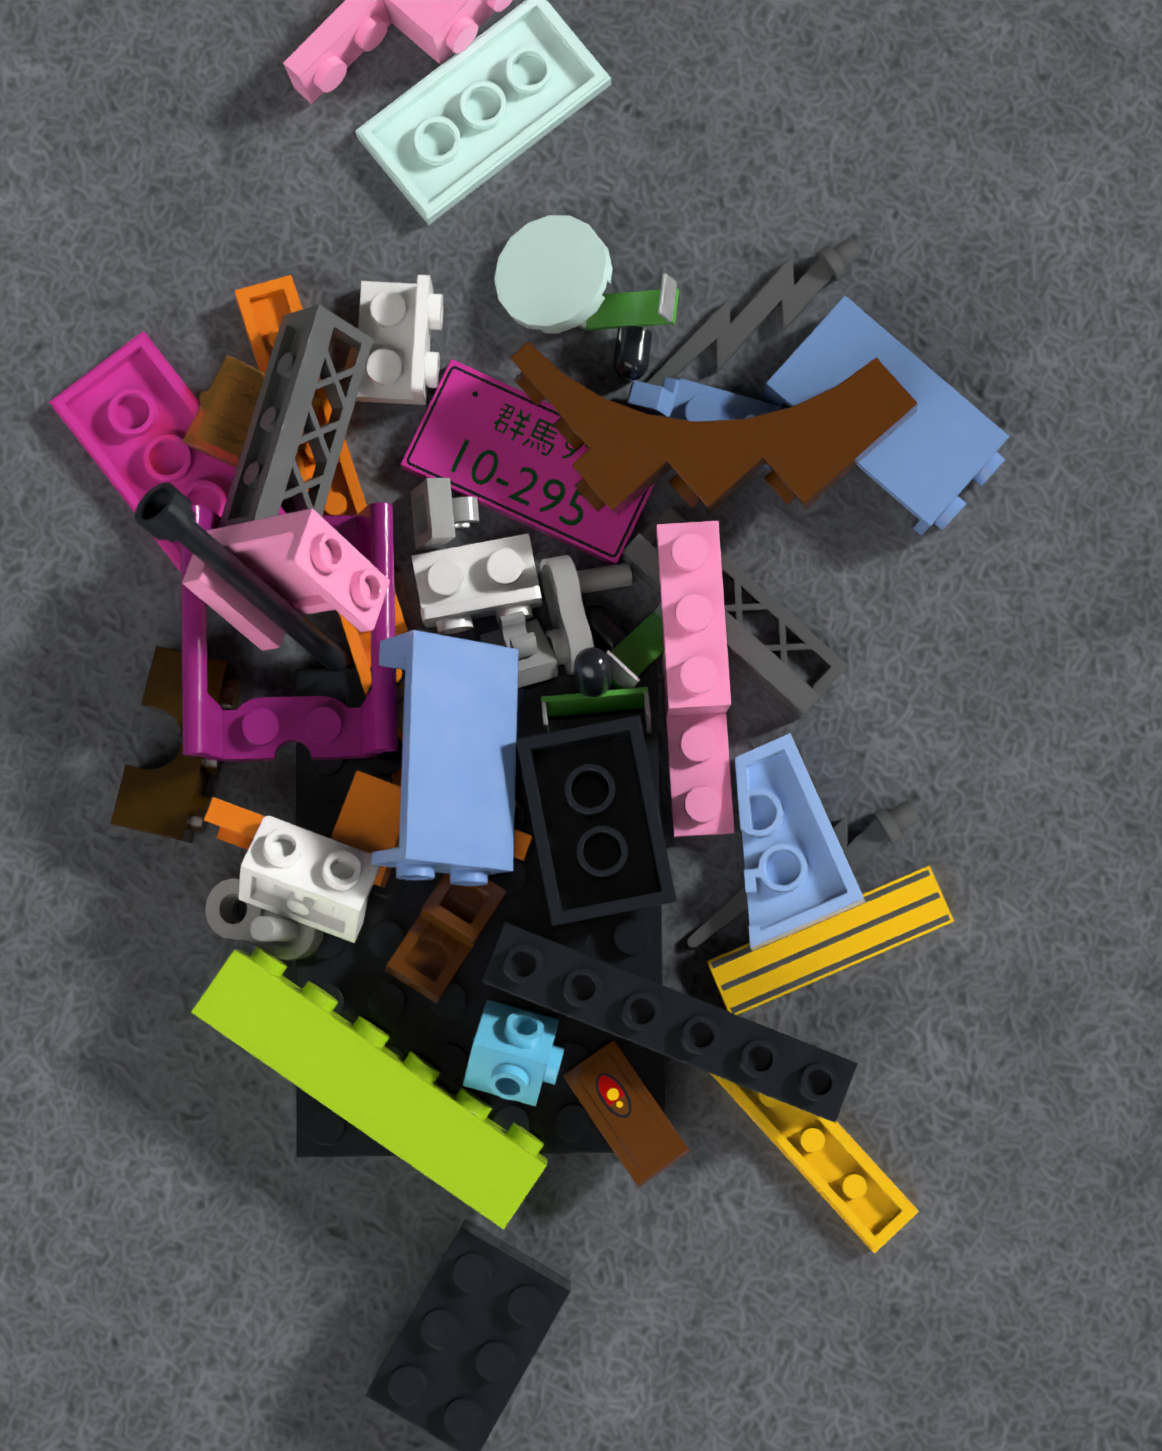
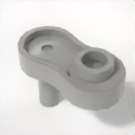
[540,555,632,675]
[205,878,324,960]

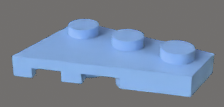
[735,733,865,951]

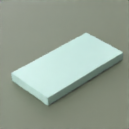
[355,0,611,225]

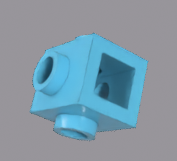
[463,1000,565,1106]

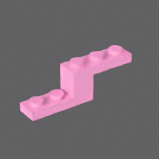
[283,0,513,104]
[656,521,735,838]

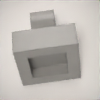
[410,478,479,550]
[480,610,558,688]

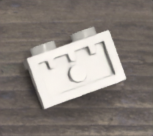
[356,275,443,405]
[411,533,543,635]
[238,816,380,943]

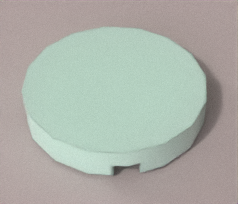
[494,215,613,334]

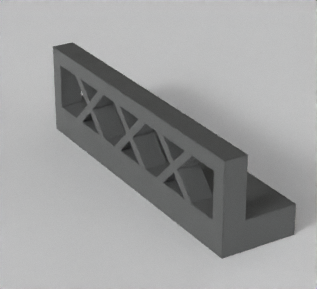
[218,304,374,528]
[622,507,848,720]

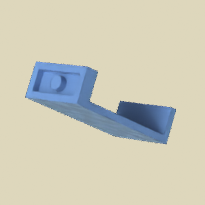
[762,296,1010,536]
[372,630,519,886]

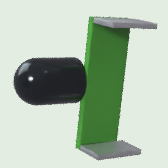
[578,273,679,381]
[584,603,664,690]
[541,647,651,733]

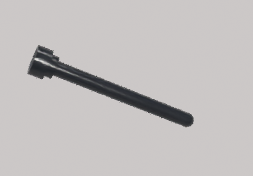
[135,482,352,672]

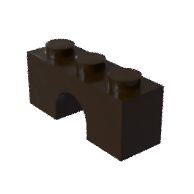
[110,646,242,844]

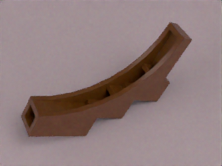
[510,342,918,516]

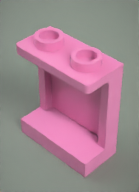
[182,508,390,651]

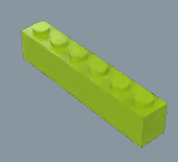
[191,946,548,1230]

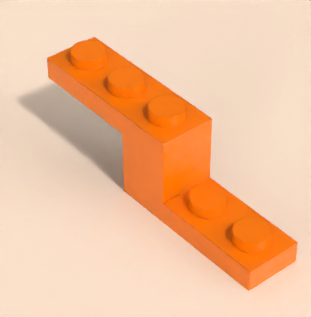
[204,770,534,888]

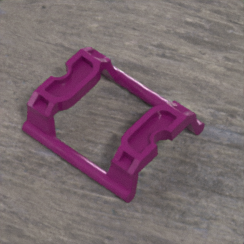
[181,503,398,762]

